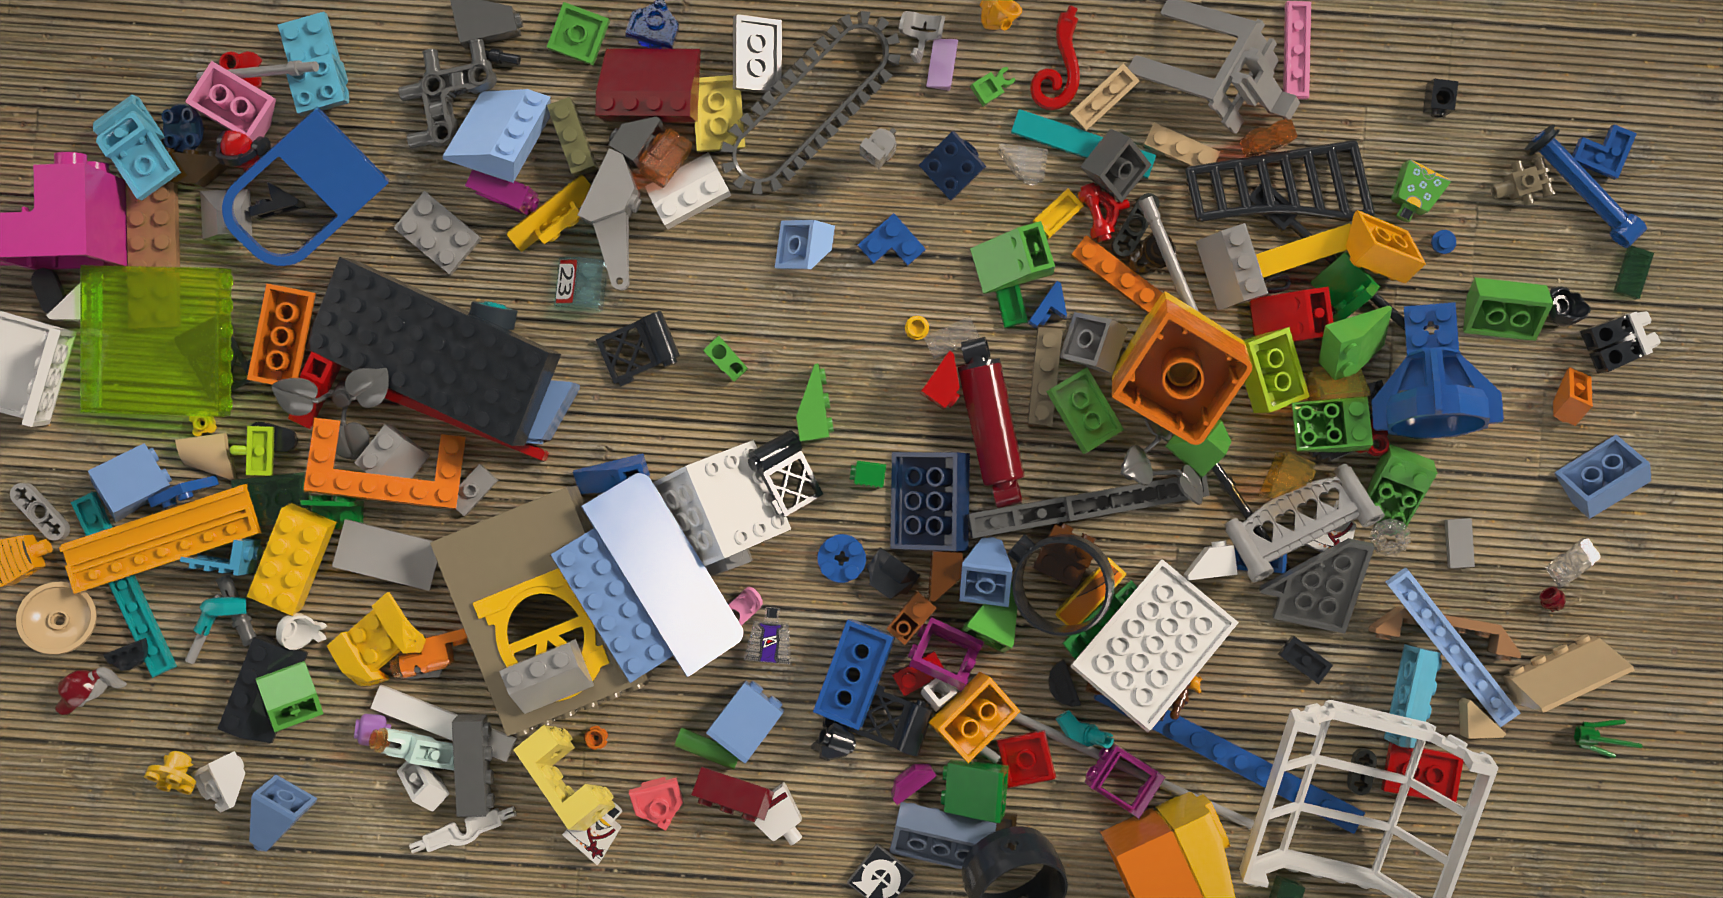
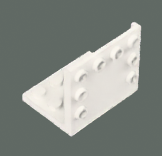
[0,311,77,427]
[653,440,791,566]

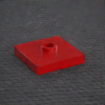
[997,730,1056,788]

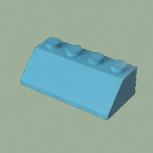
[1384,644,1442,748]

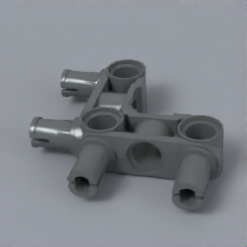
[398,39,497,149]

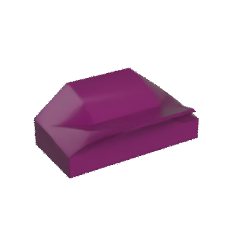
[891,764,936,805]

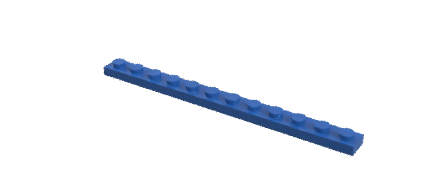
[1094,694,1365,834]

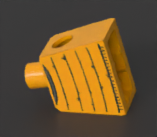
[0,535,53,587]

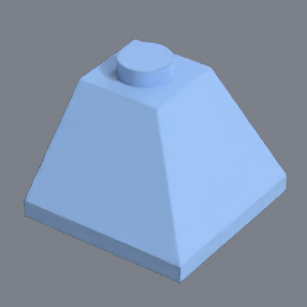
[775,220,835,269]

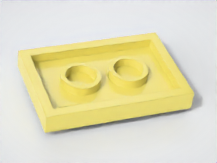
[695,75,746,152]

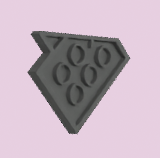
[1259,538,1375,634]

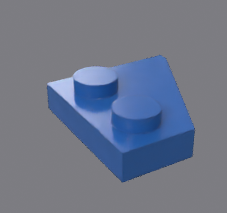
[148,475,219,509]

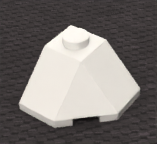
[190,751,245,813]

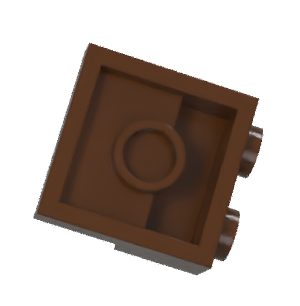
[1032,522,1099,589]

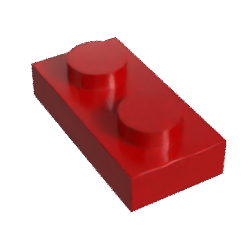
[892,651,944,696]

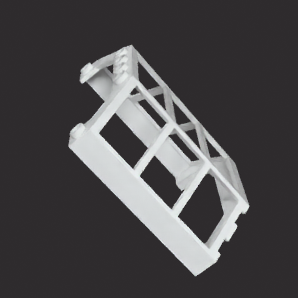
[1239,700,1498,898]

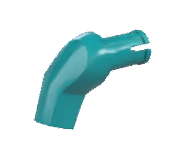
[193,597,246,636]
[1055,710,1114,749]

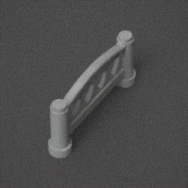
[1225,464,1385,582]

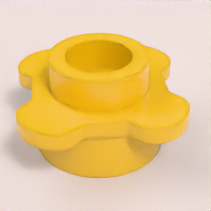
[189,410,217,437]

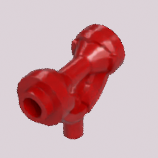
[1077,183,1130,243]

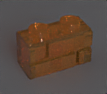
[639,128,692,188]

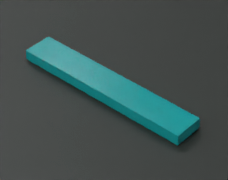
[1011,109,1156,179]

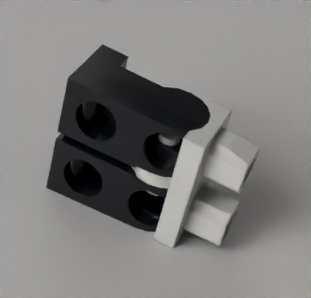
[1580,311,1661,374]

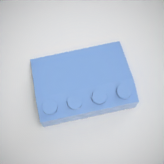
[443,89,551,183]

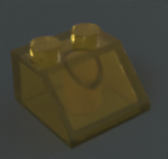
[1305,366,1370,401]
[1257,451,1316,499]

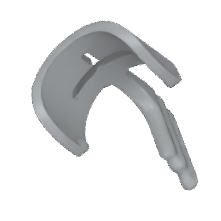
[899,11,945,63]

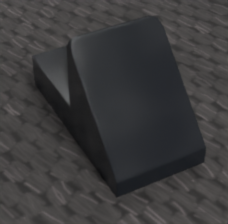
[248,182,306,220]

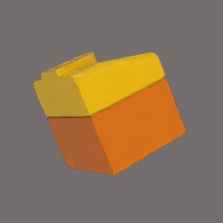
[1112,291,1252,445]
[1100,792,1236,898]

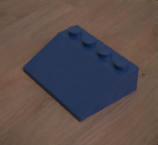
[890,452,970,551]

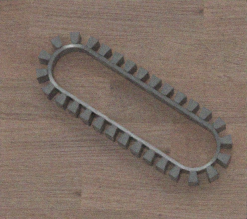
[719,11,901,194]

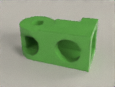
[703,336,748,382]

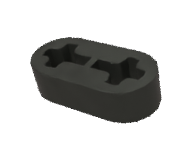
[1347,748,1377,795]

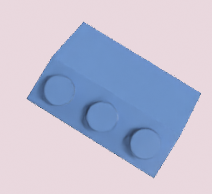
[1555,435,1651,519]

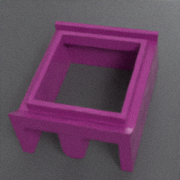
[465,169,539,216]
[908,617,984,692]
[1084,743,1166,818]

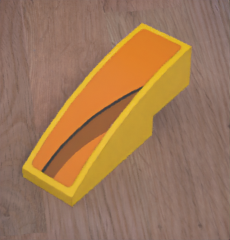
[1055,557,1126,625]

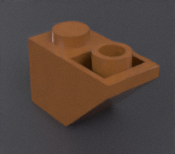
[886,590,936,645]

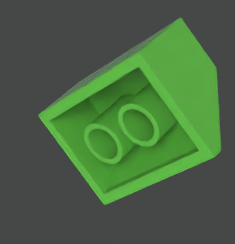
[1463,277,1553,341]

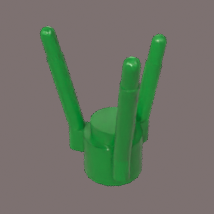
[1574,719,1643,758]

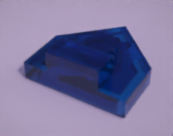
[625,0,679,49]

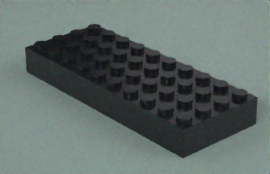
[305,257,561,446]

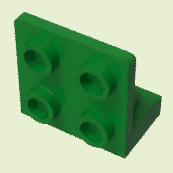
[1311,252,1380,322]
[300,495,364,530]

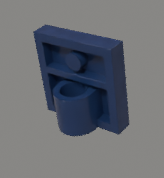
[918,131,987,201]

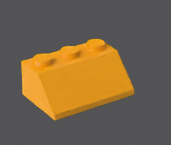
[1346,210,1426,284]
[928,671,1021,763]

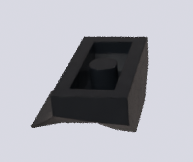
[867,547,920,599]

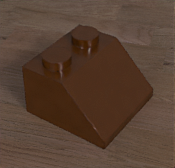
[928,550,966,601]

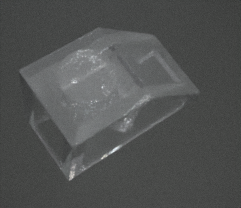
[997,143,1048,185]

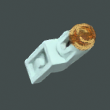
[369,728,454,770]

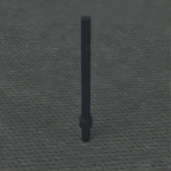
[1212,462,1291,572]

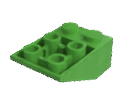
[970,221,1055,294]
[796,363,834,442]
[1291,396,1373,452]
[1366,443,1437,533]

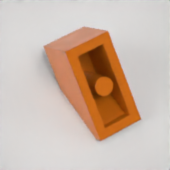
[1553,367,1593,426]

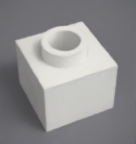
[921,678,957,712]

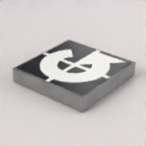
[847,843,915,898]

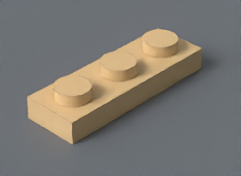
[1069,63,1140,131]
[1143,122,1220,175]

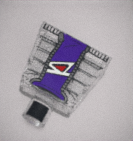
[744,607,792,664]

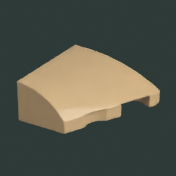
[175,433,237,480]

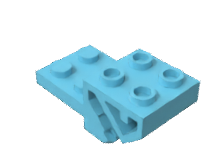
[278,12,349,117]
[93,95,181,200]

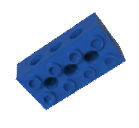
[813,619,895,730]

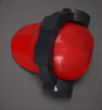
[215,130,271,172]

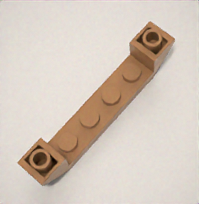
[1368,606,1521,661]

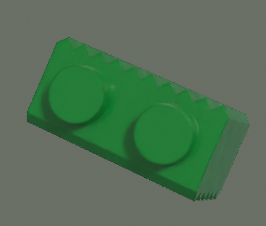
[850,460,886,488]

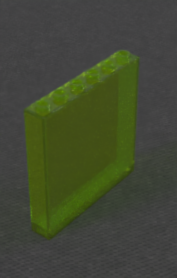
[80,265,233,417]

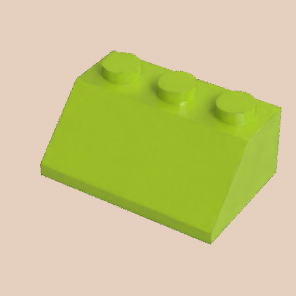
[1243,327,1310,413]

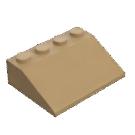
[1502,634,1635,713]

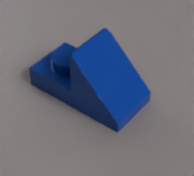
[1028,281,1067,328]

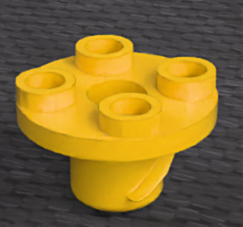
[144,751,196,795]

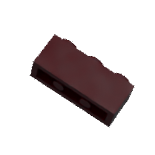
[691,767,774,823]

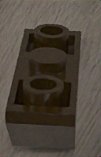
[165,148,230,188]

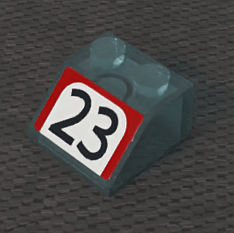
[554,257,607,311]

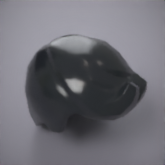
[1548,286,1591,327]

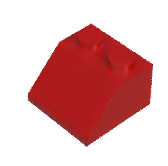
[920,351,960,410]

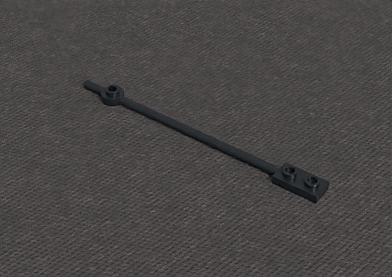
[1249,183,1470,387]

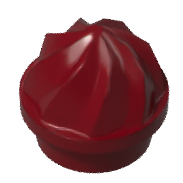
[1539,587,1566,612]

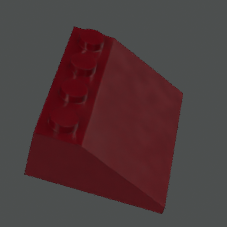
[595,49,701,122]

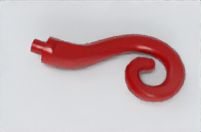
[1030,5,1080,111]

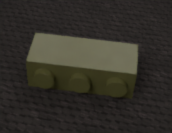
[547,97,599,178]

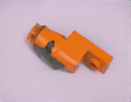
[390,628,468,679]

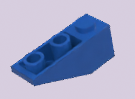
[573,453,650,494]

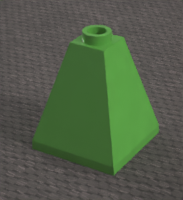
[960,582,1017,653]

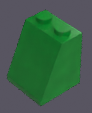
[941,759,1009,823]

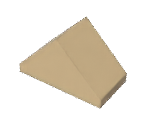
[1459,697,1506,739]

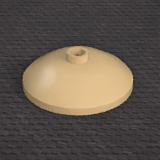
[16,582,97,655]

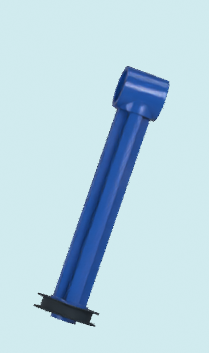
[1525,124,1647,248]

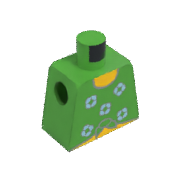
[1391,159,1452,223]

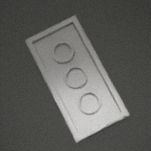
[332,519,437,591]

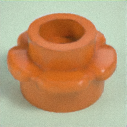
[584,726,608,750]

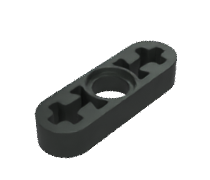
[1112,193,1160,258]

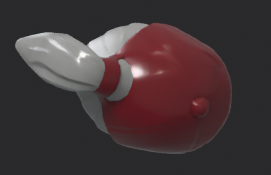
[55,667,127,715]

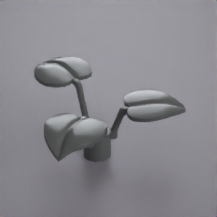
[272,368,389,460]
[1120,416,1203,505]

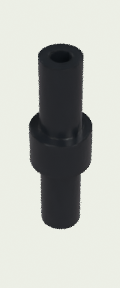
[485,48,521,65]

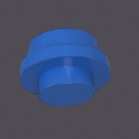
[1431,230,1456,254]

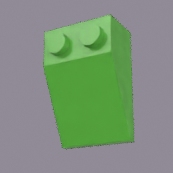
[1319,305,1392,380]

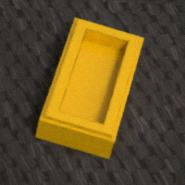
[1032,188,1084,239]

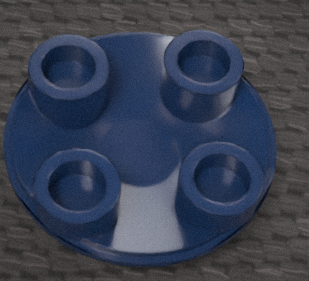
[162,104,204,153]

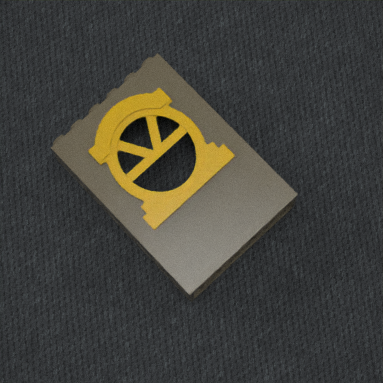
[430,486,653,738]

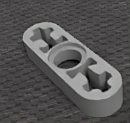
[10,483,70,540]

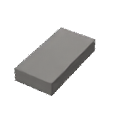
[1445,518,1475,568]

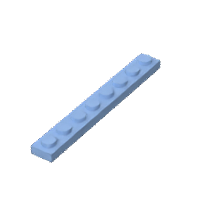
[1385,567,1521,727]

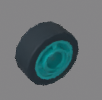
[470,301,518,330]

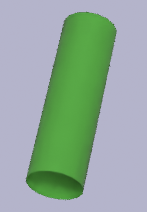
[674,728,738,770]

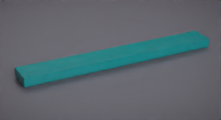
[70,492,177,678]

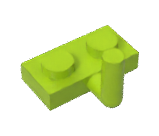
[229,426,274,476]

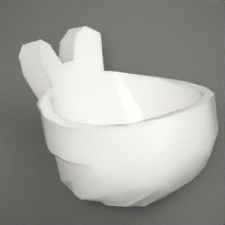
[276,613,327,650]

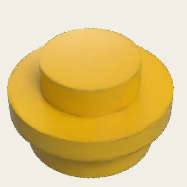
[905,316,929,340]

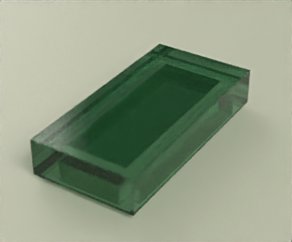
[1613,246,1654,300]

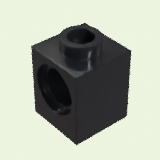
[1423,78,1459,118]

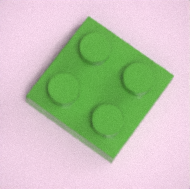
[547,2,610,66]

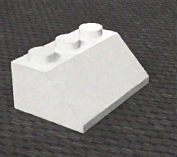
[645,153,731,229]

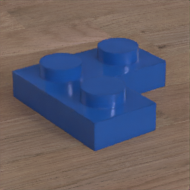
[1572,124,1637,180]
[858,213,926,266]

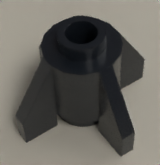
[811,716,856,761]

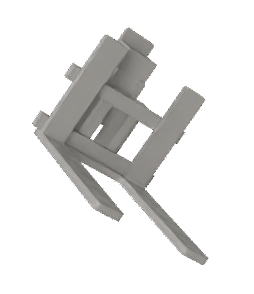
[1128,0,1300,134]

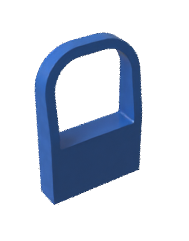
[222,106,389,266]

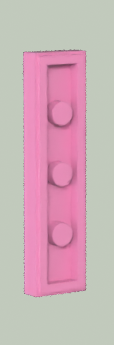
[1283,1,1311,100]

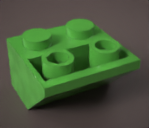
[256,661,324,732]

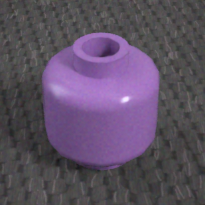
[354,714,391,746]

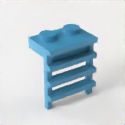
[180,538,262,576]

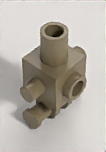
[1491,156,1556,206]

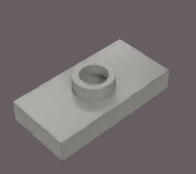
[456,464,499,516]

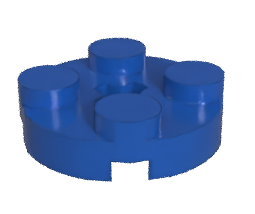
[818,534,866,583]

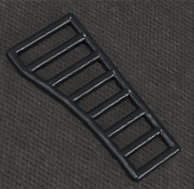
[1185,140,1375,222]

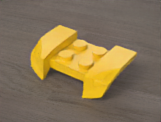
[327,592,426,686]

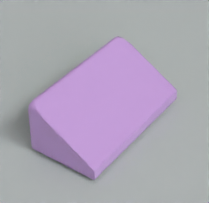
[926,39,958,91]

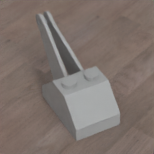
[578,148,642,291]

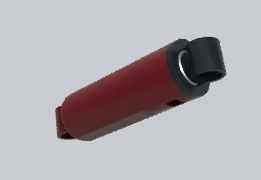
[957,336,1025,508]

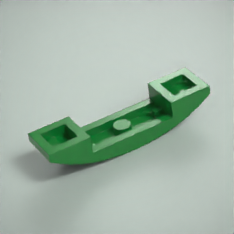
[1062,580,1138,660]

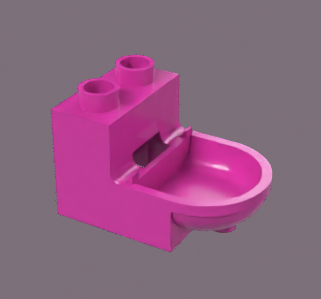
[0,152,128,270]

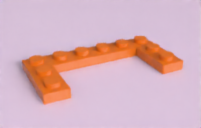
[304,418,466,510]

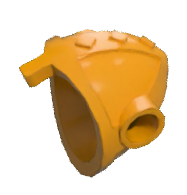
[980,0,1022,31]

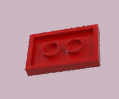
[1381,742,1463,802]

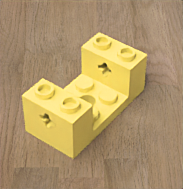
[514,725,616,831]

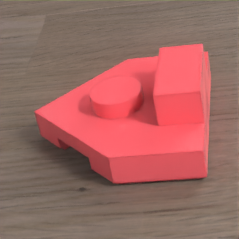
[629,777,683,831]

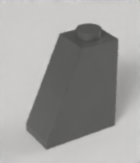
[450,0,523,49]

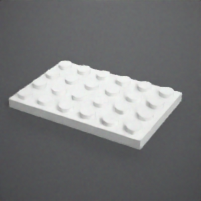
[1070,559,1239,732]

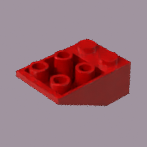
[1249,287,1334,342]

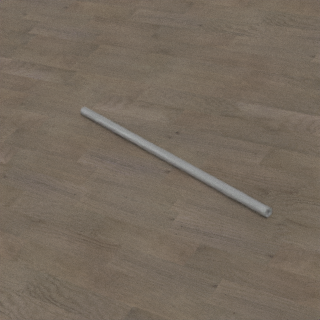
[1012,713,1254,829]

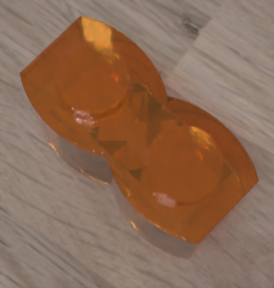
[1239,119,1297,157]

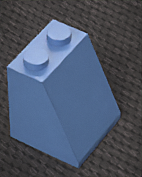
[526,380,580,444]
[88,443,172,523]
[706,680,784,763]

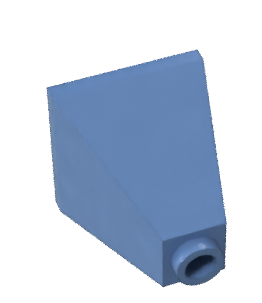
[959,537,1013,607]
[249,775,318,851]

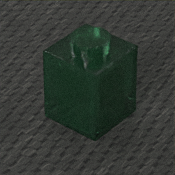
[1269,875,1306,898]

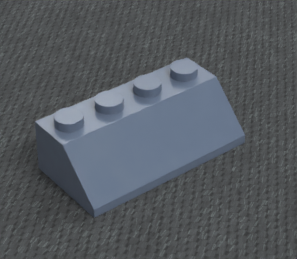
[889,802,997,869]

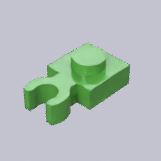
[970,67,1016,107]

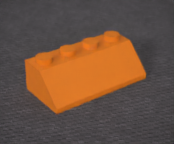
[247,283,316,385]

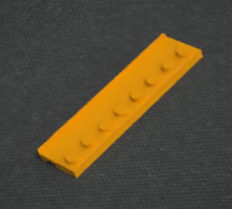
[59,484,262,594]

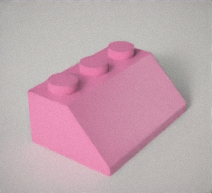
[185,61,276,142]

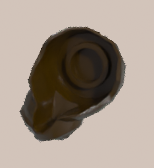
[1129,233,1176,273]

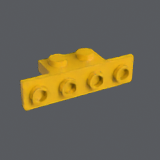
[506,175,591,253]

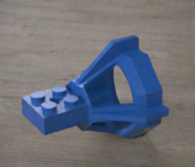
[1372,302,1504,439]

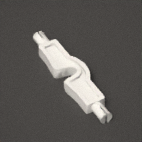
[409,806,516,854]

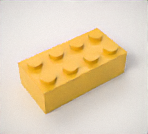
[247,503,337,616]

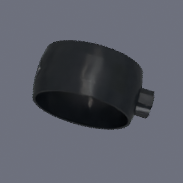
[1008,534,1115,636]
[962,826,1068,898]

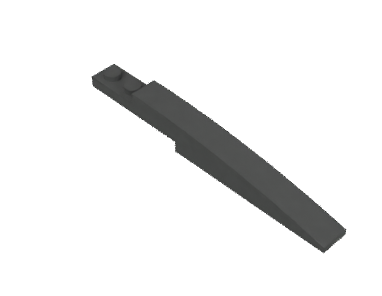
[967,475,1210,538]

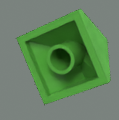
[1165,420,1232,478]

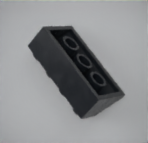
[217,635,309,743]

